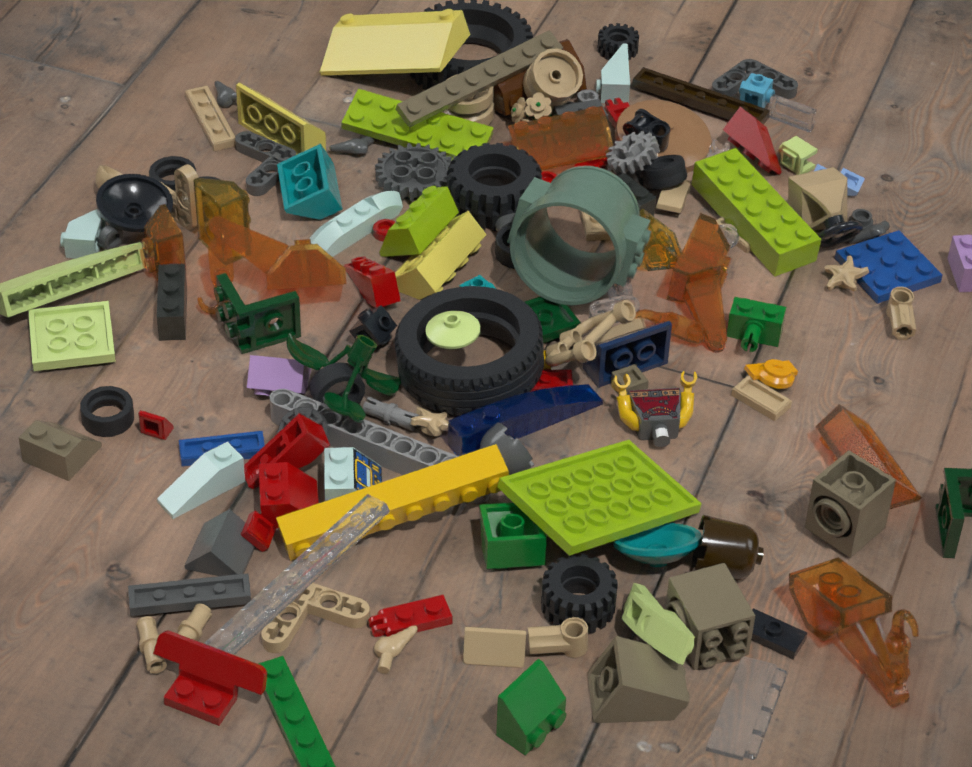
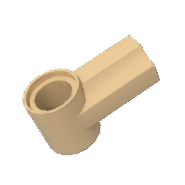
[886,287,916,340]
[528,617,588,658]

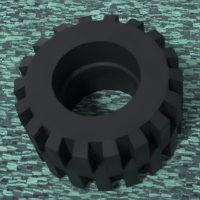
[541,554,618,633]

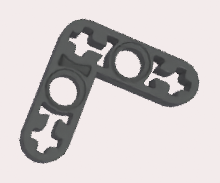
[712,59,798,99]
[235,131,296,196]

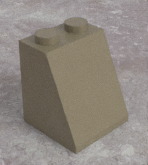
[587,636,690,723]

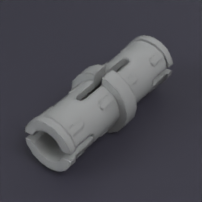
[363,397,419,431]

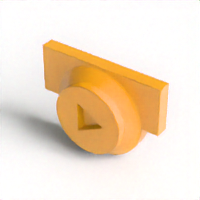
[744,359,798,389]

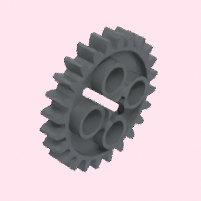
[375,143,452,201]

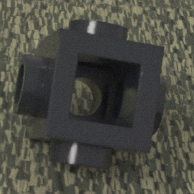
[349,305,398,346]

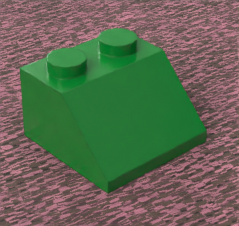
[479,503,547,569]
[496,659,567,755]

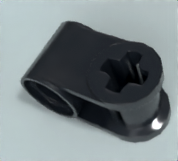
[623,109,670,153]

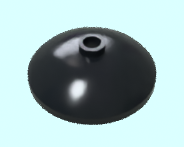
[96,174,173,232]

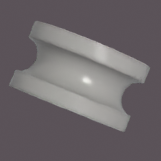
[577,90,598,103]

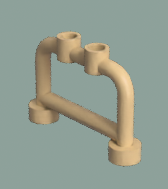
[545,300,636,367]

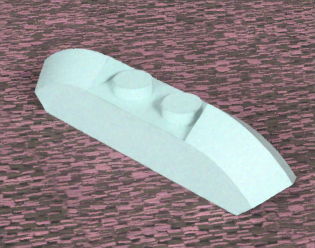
[304,191,403,261]

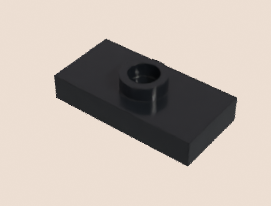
[751,608,808,659]

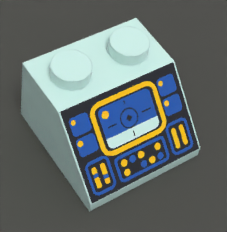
[324,447,382,501]

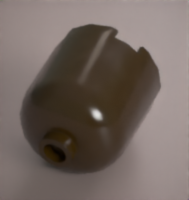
[692,515,764,580]

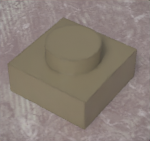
[611,364,649,395]

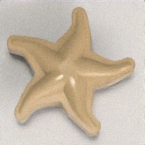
[825,256,869,291]
[410,407,459,436]

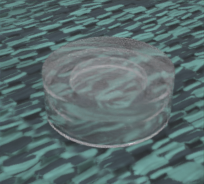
[713,224,739,250]

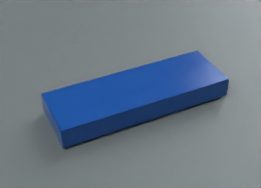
[179,431,265,467]

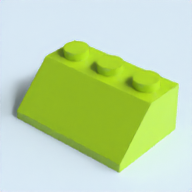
[379,186,459,257]

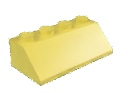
[236,83,326,155]
[395,211,487,300]

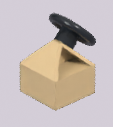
[788,167,863,247]

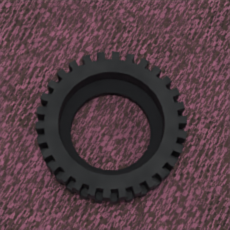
[410,0,533,90]

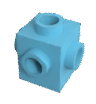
[739,73,775,108]

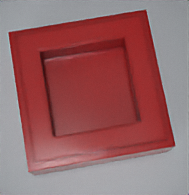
[241,510,277,552]

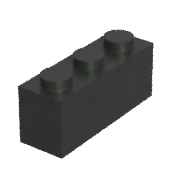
[157,264,187,341]

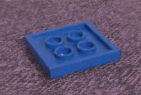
[835,230,943,304]

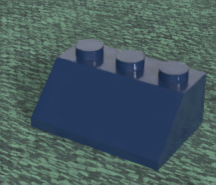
[582,321,672,388]

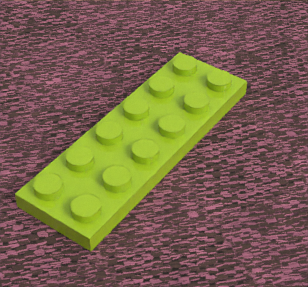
[341,89,494,161]

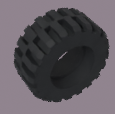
[447,143,542,231]

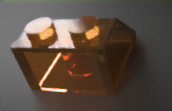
[142,204,186,282]

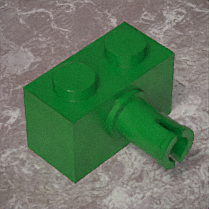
[726,297,787,352]

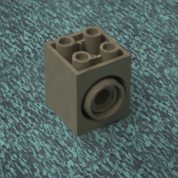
[805,450,896,558]
[665,563,755,670]

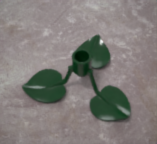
[286,333,401,423]

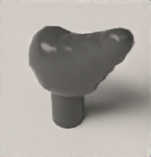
[214,81,237,108]
[329,136,375,154]
[847,221,890,244]

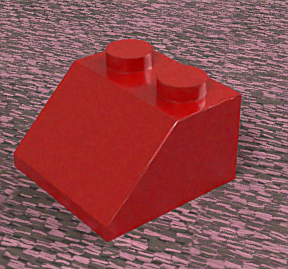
[259,462,318,528]

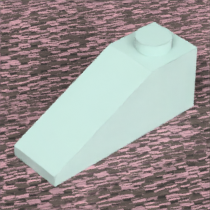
[596,44,630,103]
[157,442,245,519]

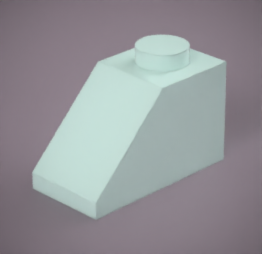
[60,209,107,259]

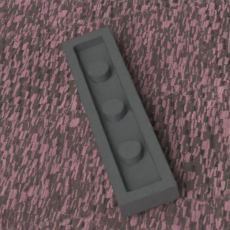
[128,573,251,616]

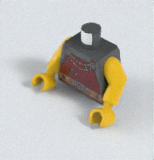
[611,371,697,447]

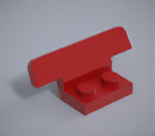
[153,630,267,726]

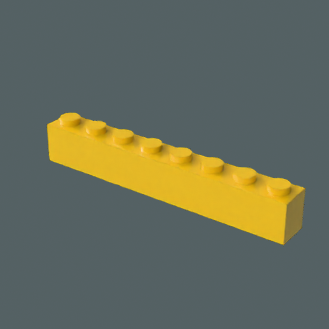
[276,444,509,561]

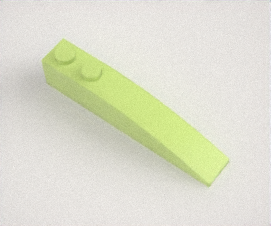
[0,242,147,317]

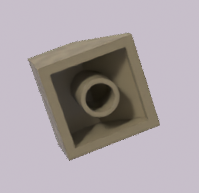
[18,420,102,481]

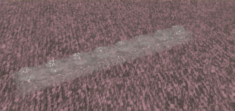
[204,494,390,655]

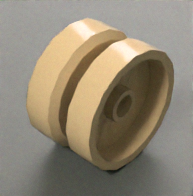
[523,48,583,110]
[442,74,494,126]

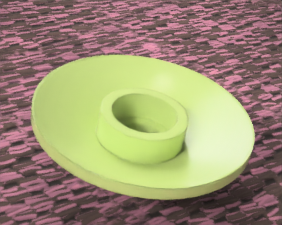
[426,311,480,349]

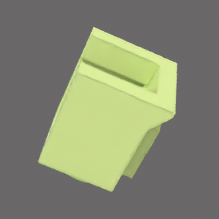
[778,136,818,175]

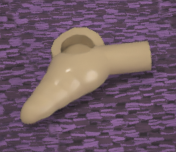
[374,626,418,674]

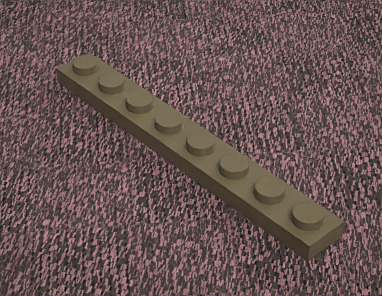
[395,30,563,128]

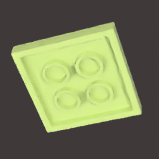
[28,301,116,371]

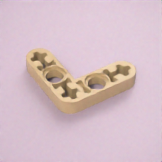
[159,164,202,230]
[261,580,370,653]

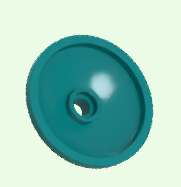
[613,523,702,567]

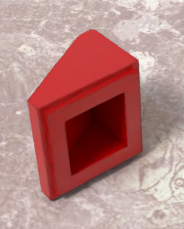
[138,410,174,440]

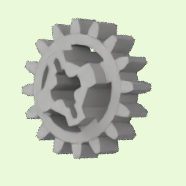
[606,131,660,174]

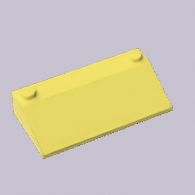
[320,9,470,76]

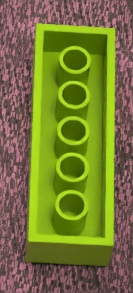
[691,148,821,277]

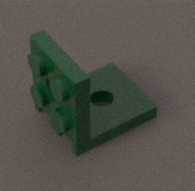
[214,273,301,354]
[935,468,972,559]

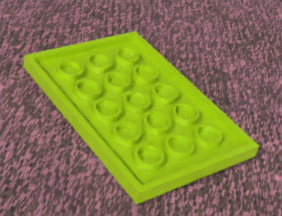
[497,440,702,556]

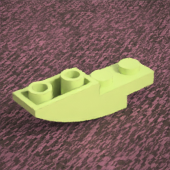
[621,583,695,665]

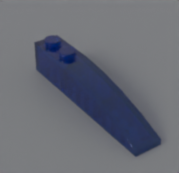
[448,384,603,456]

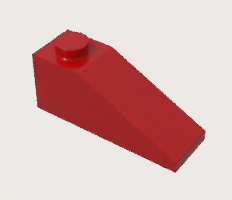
[244,413,330,489]

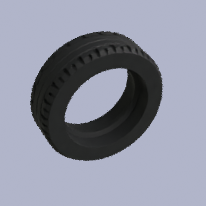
[395,286,544,416]

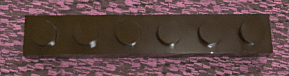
[632,67,770,124]

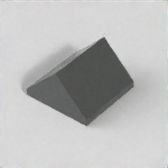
[184,509,256,576]

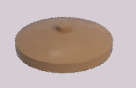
[615,100,711,173]

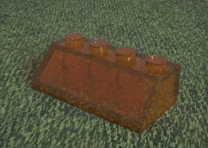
[508,106,613,171]
[815,404,922,509]

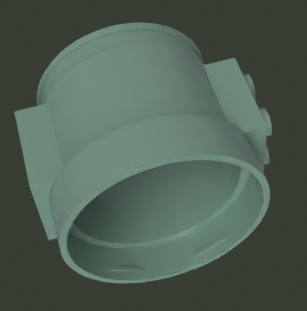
[507,166,652,305]

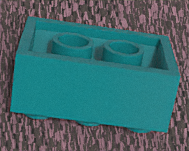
[277,143,343,220]

